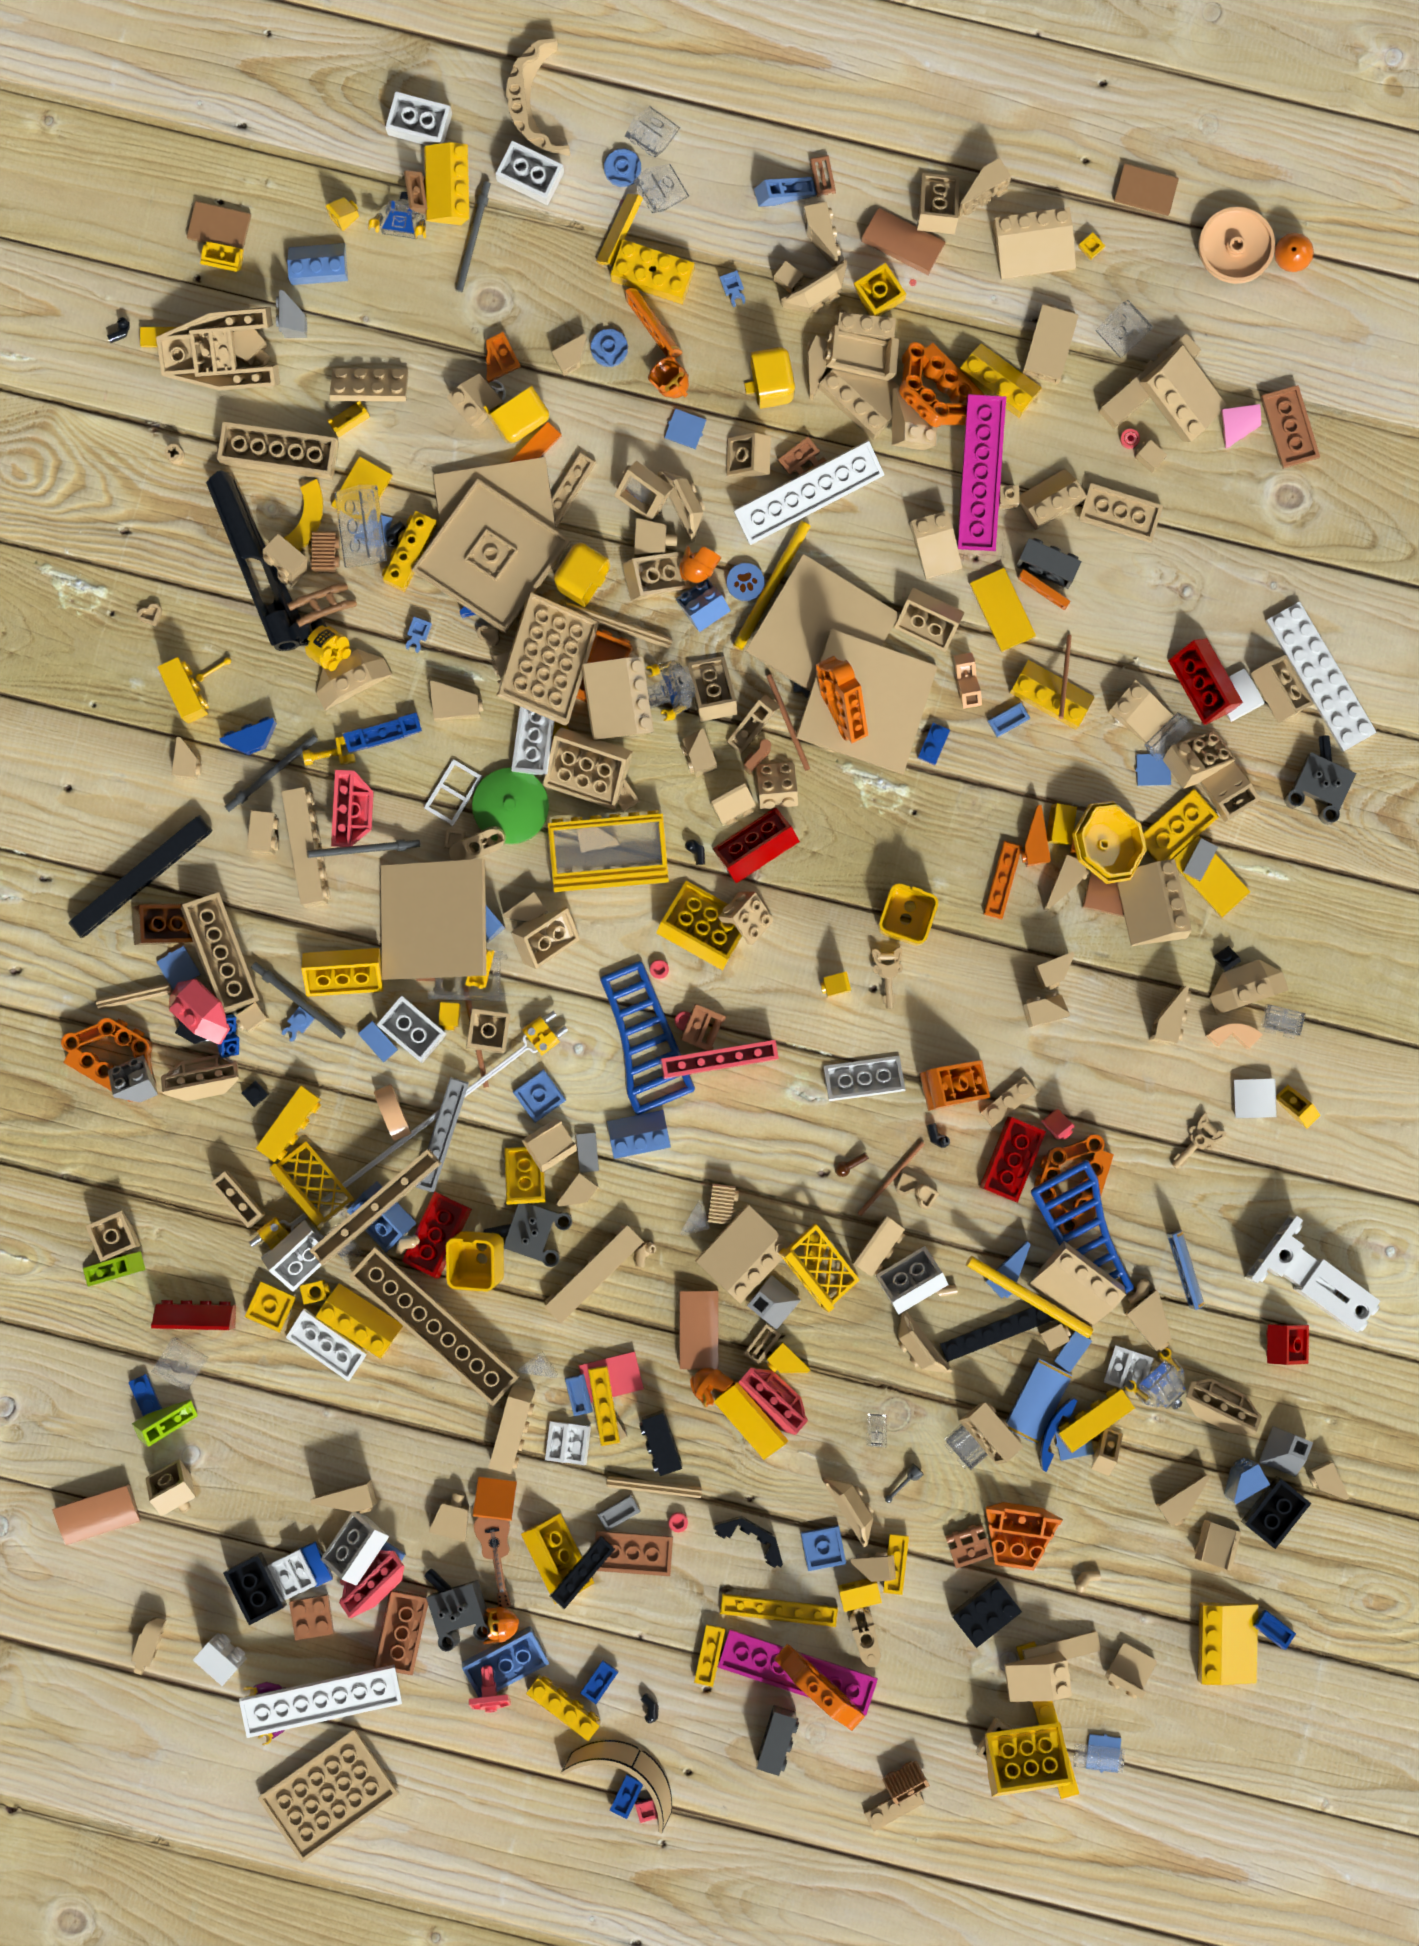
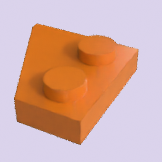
[486,332,521,383]

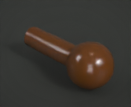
[835,1152,869,1177]

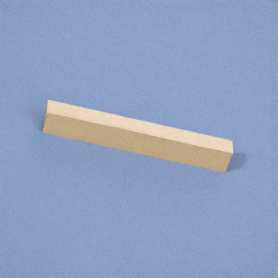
[309,1149,442,1265]

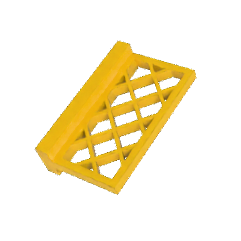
[269,1141,354,1230]
[778,1223,860,1312]

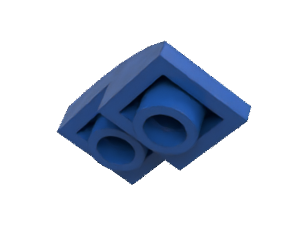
[217,1014,239,1058]
[298,1541,333,1587]

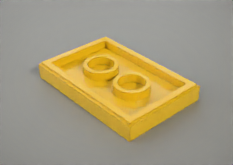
[331,456,393,525]
[505,1147,545,1205]

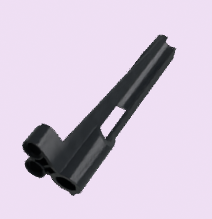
[206,470,327,651]

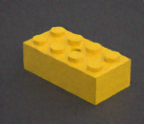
[611,239,695,305]

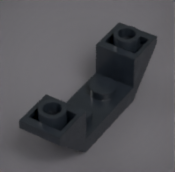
[713,1516,783,1568]

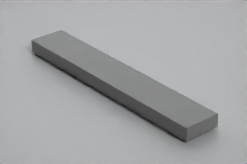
[415,1077,469,1193]

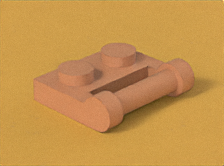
[744,739,771,775]
[680,1004,726,1051]

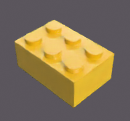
[157,657,209,724]

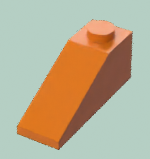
[1021,805,1051,867]

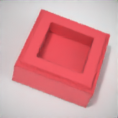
[635,1798,658,1823]

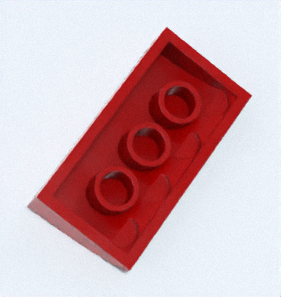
[979,1116,1046,1203]
[402,1192,472,1279]

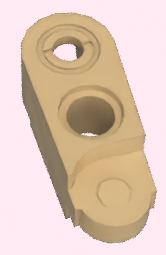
[449,826,506,861]
[849,1607,881,1667]
[131,1617,167,1675]

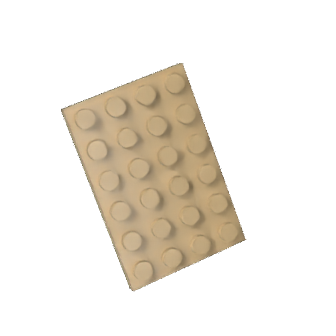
[496,592,599,726]
[258,1729,399,1863]

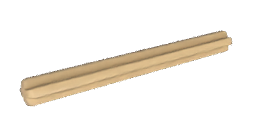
[565,603,673,649]

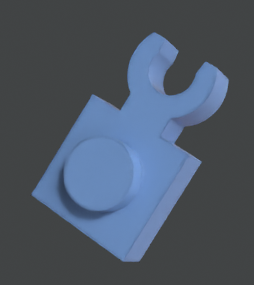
[719,271,745,307]
[406,617,432,653]
[281,1006,315,1042]

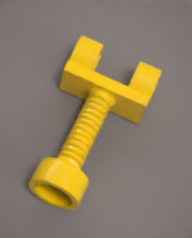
[302,736,356,766]

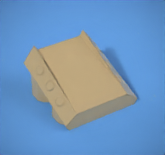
[522,1119,577,1172]
[1194,1519,1241,1571]

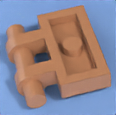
[778,437,827,476]
[945,1524,993,1569]

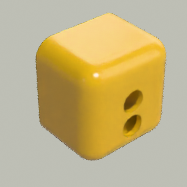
[744,347,795,409]
[483,386,549,444]
[554,543,610,607]
[878,884,938,946]
[446,1231,504,1292]

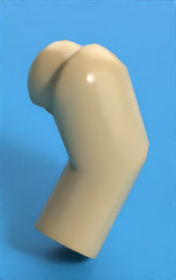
[635,1242,656,1267]
[1128,1278,1150,1306]
[936,1284,958,1297]
[1075,1571,1101,1593]

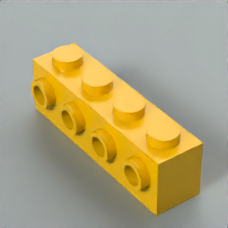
[382,511,438,592]
[255,1086,322,1162]
[1056,1388,1135,1453]
[526,1674,601,1741]

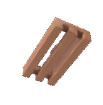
[810,155,836,197]

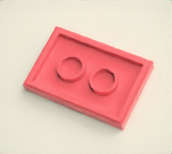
[579,1351,644,1403]

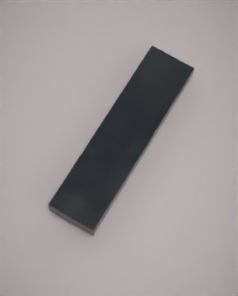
[549,1536,615,1609]

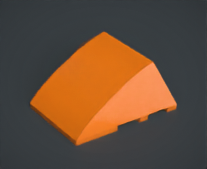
[986,1502,1063,1571]

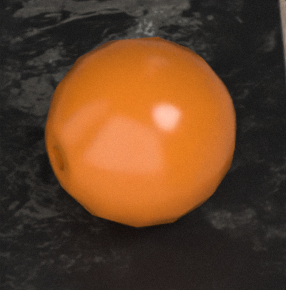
[1274,233,1314,272]

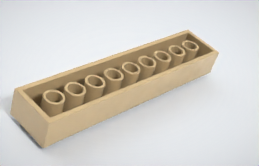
[349,1247,520,1406]

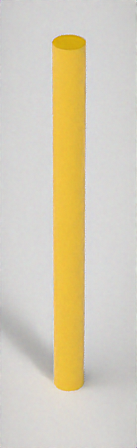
[733,521,811,650]
[966,1256,1094,1338]

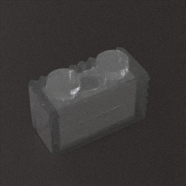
[1260,1004,1306,1039]
[944,1424,988,1470]

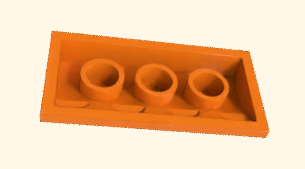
[625,288,682,358]

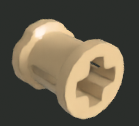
[165,444,185,465]

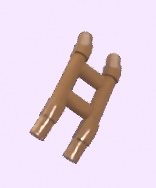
[287,583,357,627]

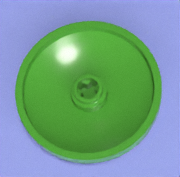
[472,768,549,844]

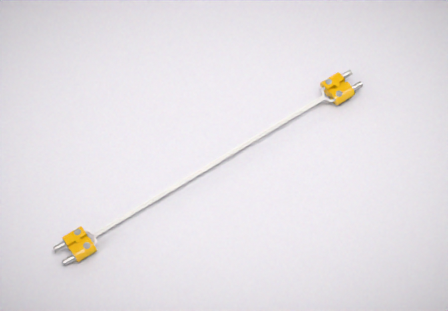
[249,1011,568,1259]

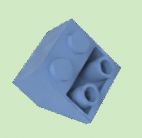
[675,579,731,632]

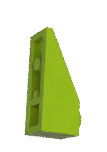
[83,1251,146,1287]
[132,1399,198,1447]

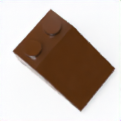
[132,904,193,945]

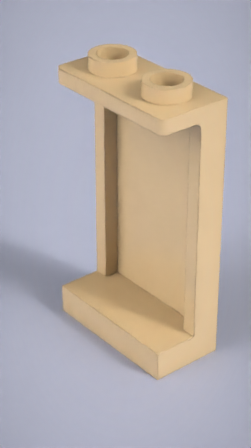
[1022,304,1079,384]
[824,325,899,381]

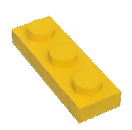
[883,1533,909,1595]
[694,1624,725,1687]

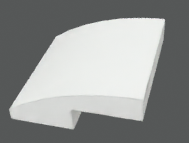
[1226,669,1264,722]
[1234,1079,1277,1118]
[1104,1345,1154,1393]
[545,1421,591,1465]
[267,1549,317,1600]

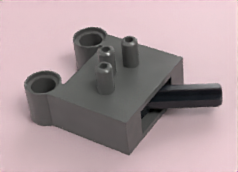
[1284,735,1357,825]
[483,1203,573,1267]
[424,1568,496,1652]

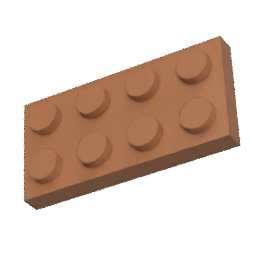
[1261,385,1320,469]
[595,1531,673,1576]

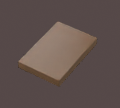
[1114,164,1179,216]
[187,201,251,249]

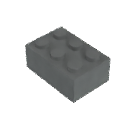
[1016,538,1082,589]
[756,1705,799,1776]

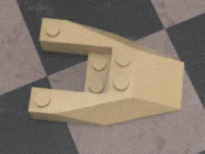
[156,307,280,390]

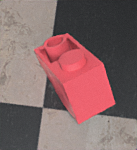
[1041,1109,1075,1139]

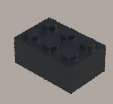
[639,1410,683,1476]
[1241,1476,1312,1549]
[223,1552,287,1625]
[950,1578,1022,1648]

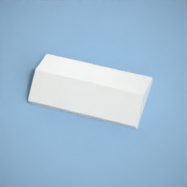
[511,706,554,775]
[824,1056,905,1101]
[286,1308,368,1382]

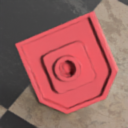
[469,1665,511,1713]

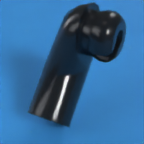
[107,317,130,343]
[386,521,406,548]
[685,839,705,865]
[927,1123,950,1148]
[640,1693,659,1724]

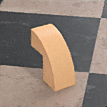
[954,652,982,709]
[1205,1024,1263,1049]
[374,1084,412,1141]

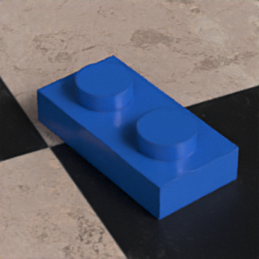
[918,723,950,766]
[128,1374,162,1416]
[580,1660,619,1704]
[609,1774,643,1819]

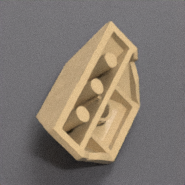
[781,259,847,313]
[658,470,705,543]
[316,649,393,710]
[1210,960,1289,1015]
[161,1054,239,1101]
[897,1310,952,1373]
[1185,1378,1262,1434]
[822,1477,874,1547]

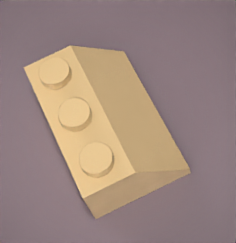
[1019,469,1087,530]
[894,588,965,652]
[1251,655,1314,723]
[852,1216,905,1277]
[958,1402,1023,1465]

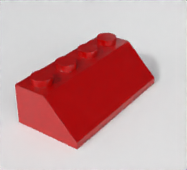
[1168,638,1243,725]
[712,808,800,883]
[151,1300,236,1330]

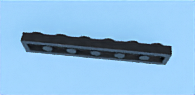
[940,1306,1055,1362]

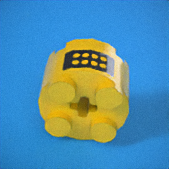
[305,625,351,671]

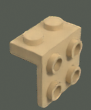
[756,762,798,809]
[718,891,773,945]
[1105,1643,1157,1699]

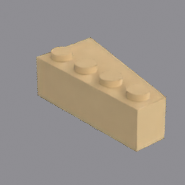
[489,1384,535,1474]

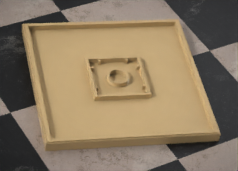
[433,457,561,572]
[411,478,571,634]
[745,554,900,691]
[796,629,938,775]
[381,859,486,980]

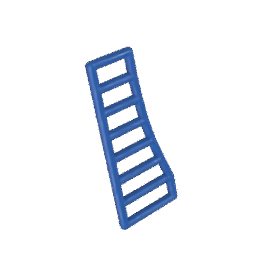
[600,961,695,1115]
[1031,1160,1134,1294]

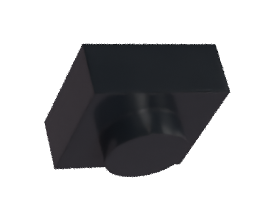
[1213,946,1241,972]
[241,1080,269,1107]

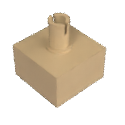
[145,1459,195,1516]

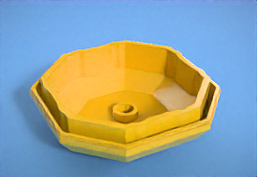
[1072,801,1147,884]

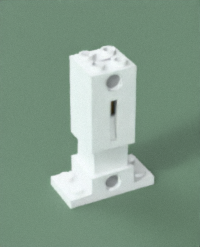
[1245,1215,1380,1333]

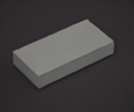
[1183,838,1218,881]
[576,1133,599,1173]
[597,1495,641,1531]

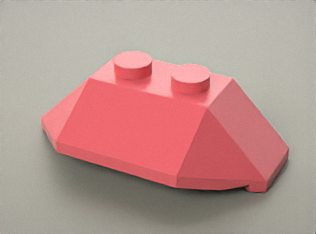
[331,770,374,847]
[169,979,230,1044]
[739,1368,808,1435]
[339,1550,404,1618]

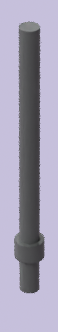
[456,181,491,293]
[224,734,318,812]
[307,839,420,858]
[251,962,346,1039]

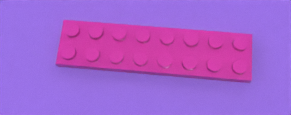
[957,395,1006,551]
[718,1629,878,1716]

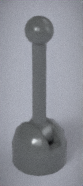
[885,1463,924,1503]

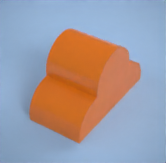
[919,1060,991,1111]

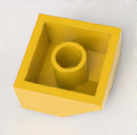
[854,263,906,316]

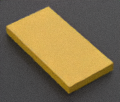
[969,568,1036,653]
[1143,789,1219,862]
[1173,836,1250,918]
[714,1382,788,1460]

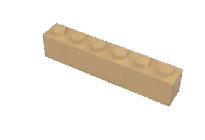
[1099,334,1201,429]
[545,1225,644,1323]

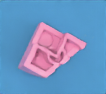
[1221,404,1261,448]

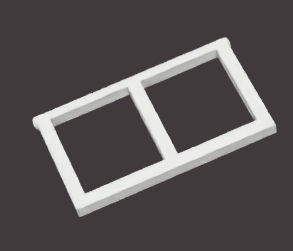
[424,759,483,826]

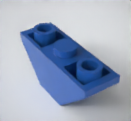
[220,717,277,755]

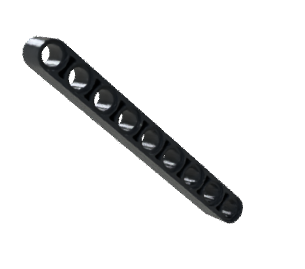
[68,815,213,938]

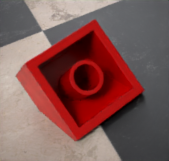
[1266,1324,1309,1365]

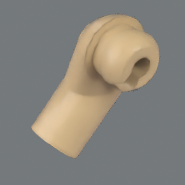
[395,1235,420,1255]

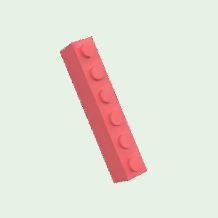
[660,1040,779,1079]

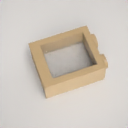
[614,461,673,521]

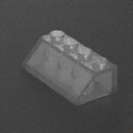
[335,485,387,568]

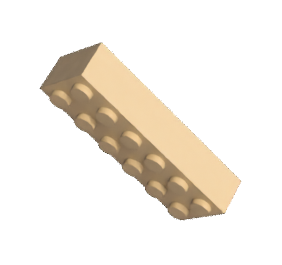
[217,422,339,480]
[281,787,331,908]
[181,892,259,1014]

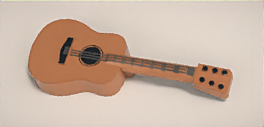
[474,1517,511,1608]

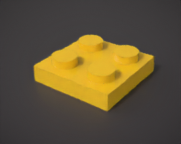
[245,1281,296,1333]

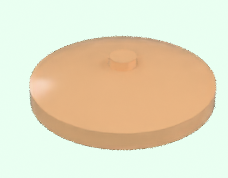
[1198,207,1275,284]

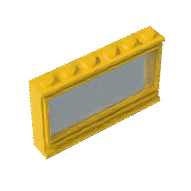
[548,810,669,892]

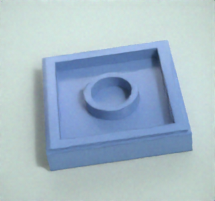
[513,1069,566,1123]
[801,1525,846,1571]

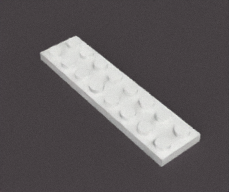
[733,440,884,545]
[1266,601,1377,752]
[239,1665,402,1738]

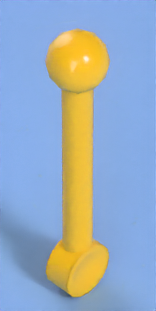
[196,657,231,682]

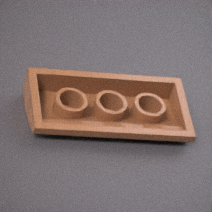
[861,208,946,276]
[1082,872,1124,917]
[680,1291,718,1369]
[52,1484,141,1545]
[373,1590,428,1676]

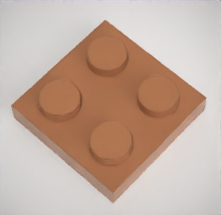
[289,1594,335,1641]

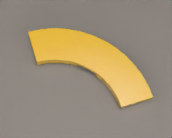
[284,479,324,552]

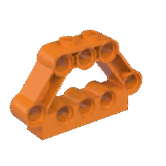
[899,342,985,427]
[816,656,868,743]
[61,1018,156,1102]
[1034,1134,1114,1234]
[774,1644,865,1731]

